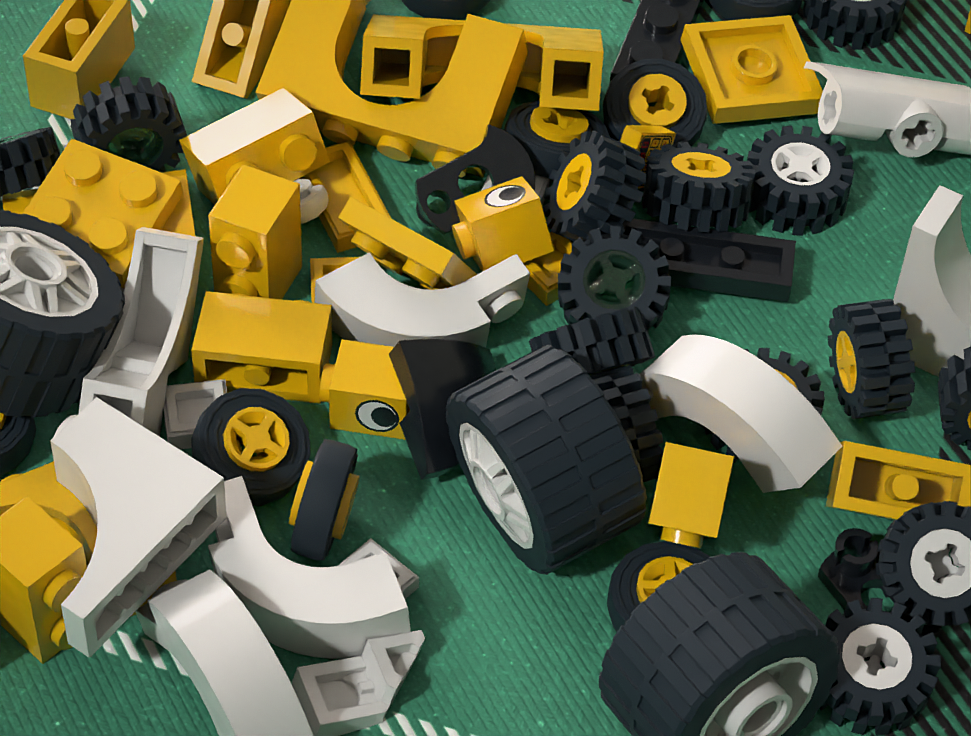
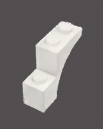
[78,227,204,437]

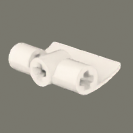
[803,61,971,157]

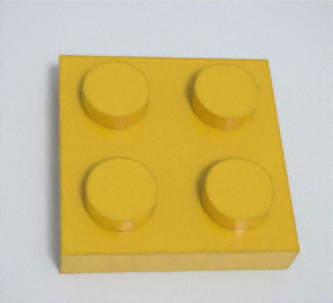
[680,15,823,124]
[22,138,183,289]
[338,196,477,290]

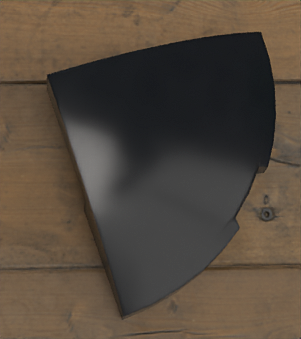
[389,339,496,480]

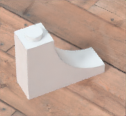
[893,185,971,377]
[50,397,227,658]

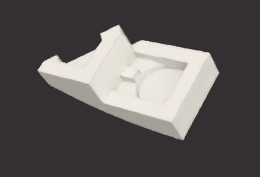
[292,630,425,736]

